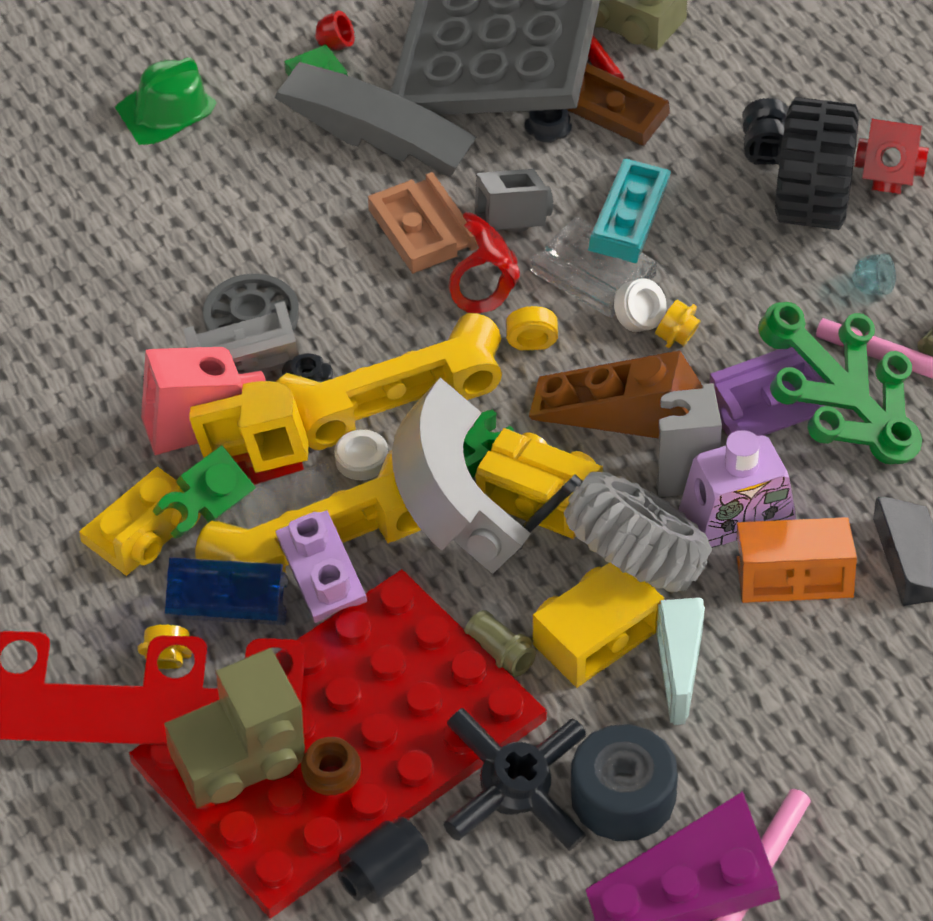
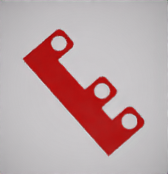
[0,631,305,745]

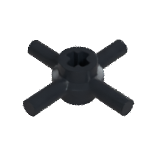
[444,708,586,851]

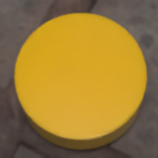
[506,306,558,351]

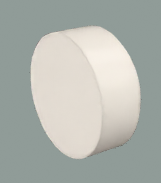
[614,278,666,332]
[334,430,388,480]

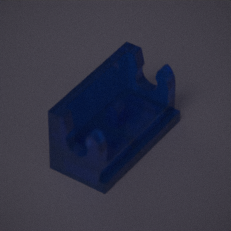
[164,557,288,625]

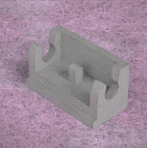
[183,301,299,374]
[656,383,722,497]

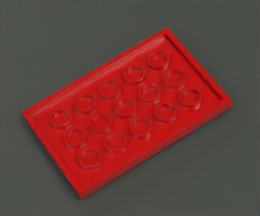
[129,569,547,919]

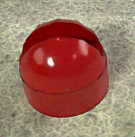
[315,10,355,51]

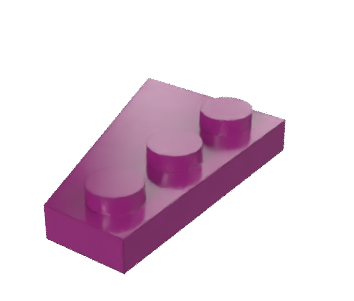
[585,791,780,921]

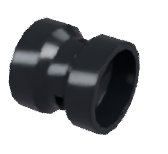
[742,98,788,165]

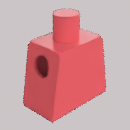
[141,347,266,455]

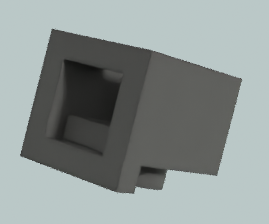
[474,168,553,233]

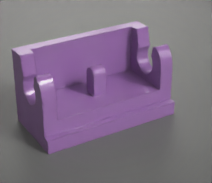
[709,347,826,436]

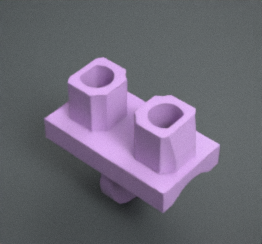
[275,510,367,623]

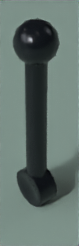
[518,474,583,551]

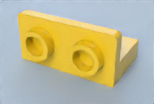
[79,466,201,576]

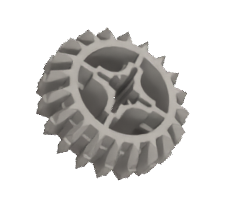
[564,472,712,592]

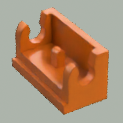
[736,517,857,603]

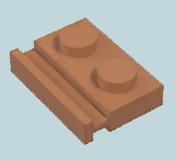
[368,172,478,274]

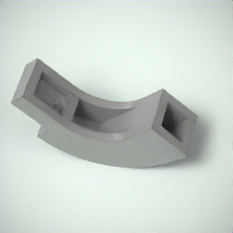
[392,377,531,574]

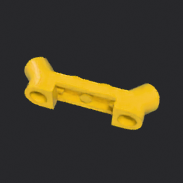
[276,313,502,450]
[195,450,421,600]

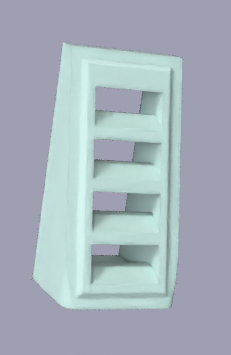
[656,598,705,725]

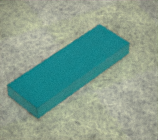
[588,159,671,264]

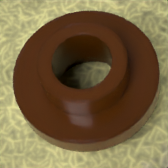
[301,737,361,795]

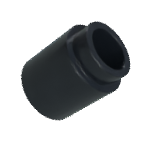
[337,817,429,904]

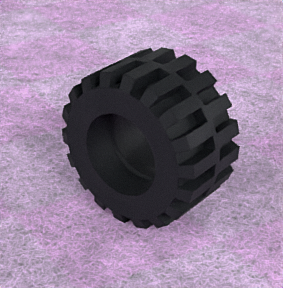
[775,97,859,230]

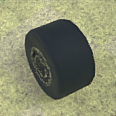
[571,724,678,841]

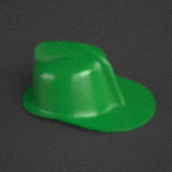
[115,57,217,145]

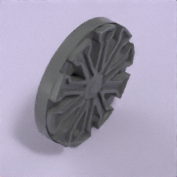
[203,274,299,331]

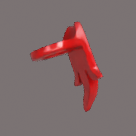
[448,212,520,314]

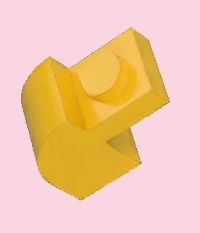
[189,381,308,473]

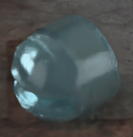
[852,253,896,296]

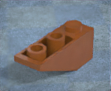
[529,350,702,439]

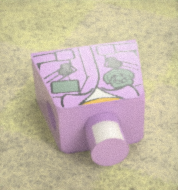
[679,430,796,548]

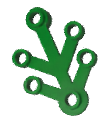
[758,302,922,464]

